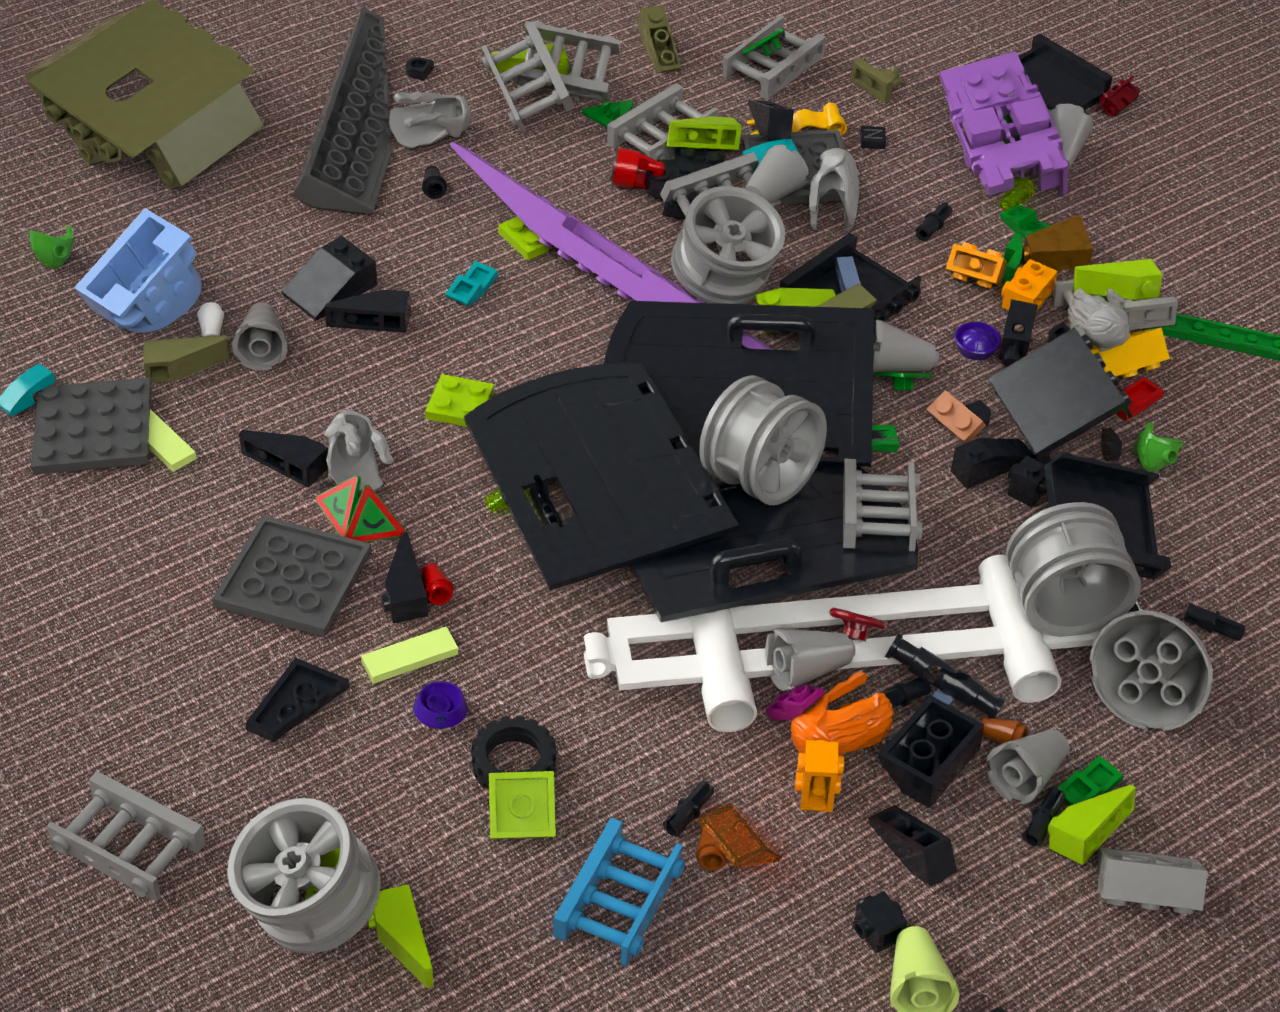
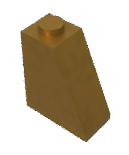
[1021,215,1093,270]

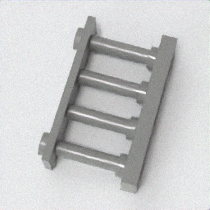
[722,15,826,100]
[481,21,575,133]
[513,21,620,102]
[607,83,719,161]
[660,152,781,217]
[1052,280,1178,330]
[843,459,922,551]
[47,771,206,901]

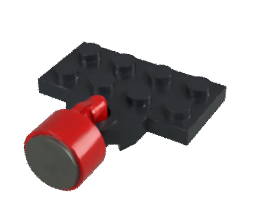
[610,147,725,220]

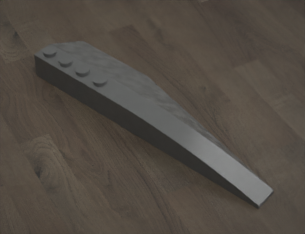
[292,7,392,214]

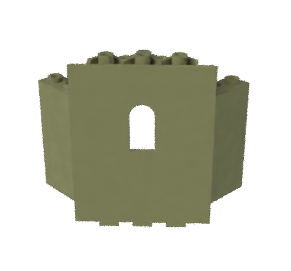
[24,0,264,189]

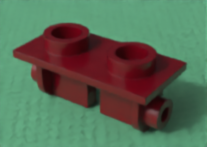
[1095,75,1140,116]

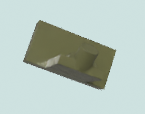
[851,58,903,103]

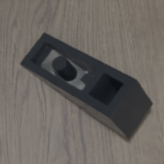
[748,100,794,142]
[325,289,411,333]
[239,430,328,488]
[951,438,1036,489]
[381,532,428,623]
[868,805,957,886]

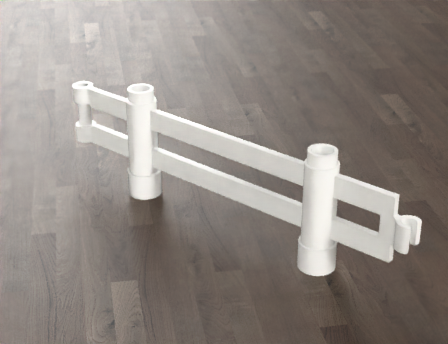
[584,555,1143,732]

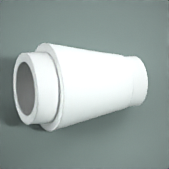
[197,302,224,337]

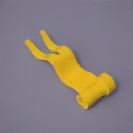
[747,103,847,136]

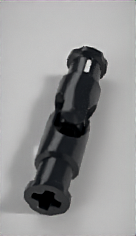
[885,633,1006,718]

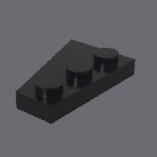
[246,657,350,742]

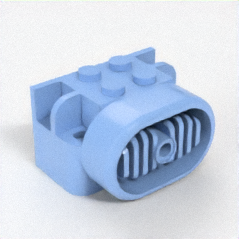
[74,208,202,332]

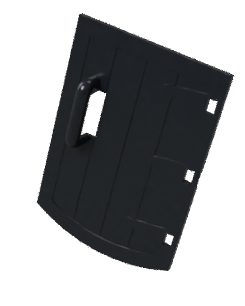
[604,301,874,467]
[464,363,739,591]
[630,465,918,622]

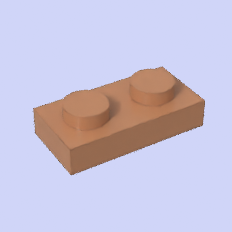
[926,390,986,444]

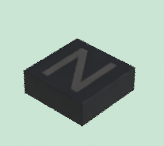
[860,126,886,149]

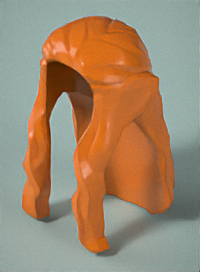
[790,671,894,755]

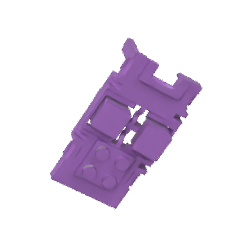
[939,51,1069,197]

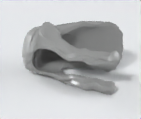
[389,91,471,149]
[809,148,860,231]
[1068,288,1130,352]
[324,410,394,493]

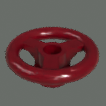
[829,608,889,642]

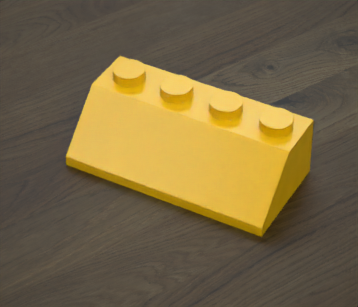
[1091,327,1170,378]

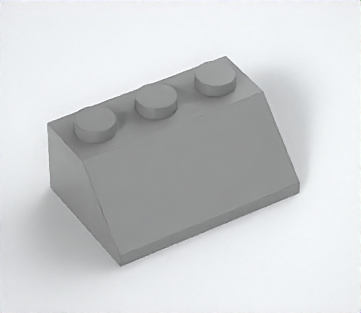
[1098,847,1208,914]

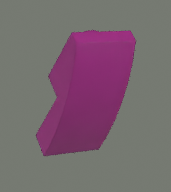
[766,685,824,721]

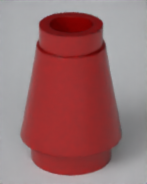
[422,563,454,605]

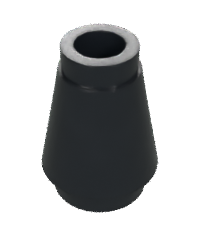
[422,166,447,199]

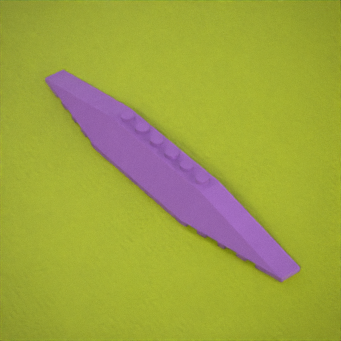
[450,141,773,350]

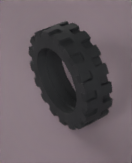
[471,716,556,788]

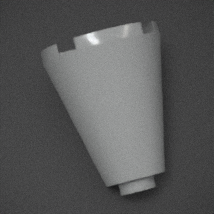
[1048,104,1094,170]
[744,145,809,203]
[232,303,288,371]
[873,320,939,373]
[765,628,856,691]
[986,729,1069,804]

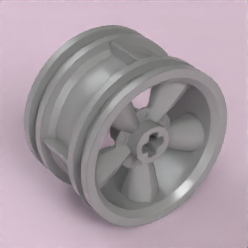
[671,186,785,304]
[699,375,827,505]
[1006,502,1141,637]
[227,798,381,954]

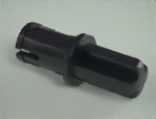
[915,202,953,241]
[1184,603,1246,641]
[882,677,931,708]
[663,781,715,837]
[1022,787,1065,846]

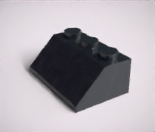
[878,695,984,808]

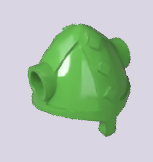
[29,226,74,269]
[1133,422,1184,472]

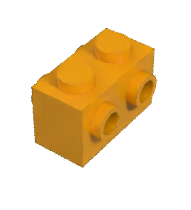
[946,242,1007,289]
[1001,259,1058,310]
[795,740,844,812]

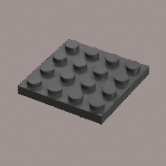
[742,130,845,205]
[31,377,152,475]
[212,515,372,637]

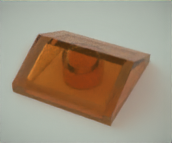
[697,803,782,868]

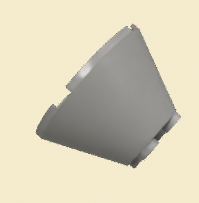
[1090,610,1213,731]

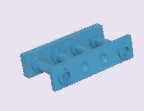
[553,818,685,966]

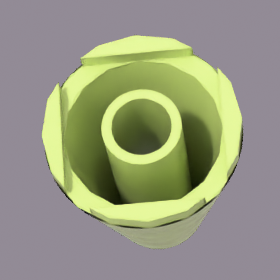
[890,926,960,1012]

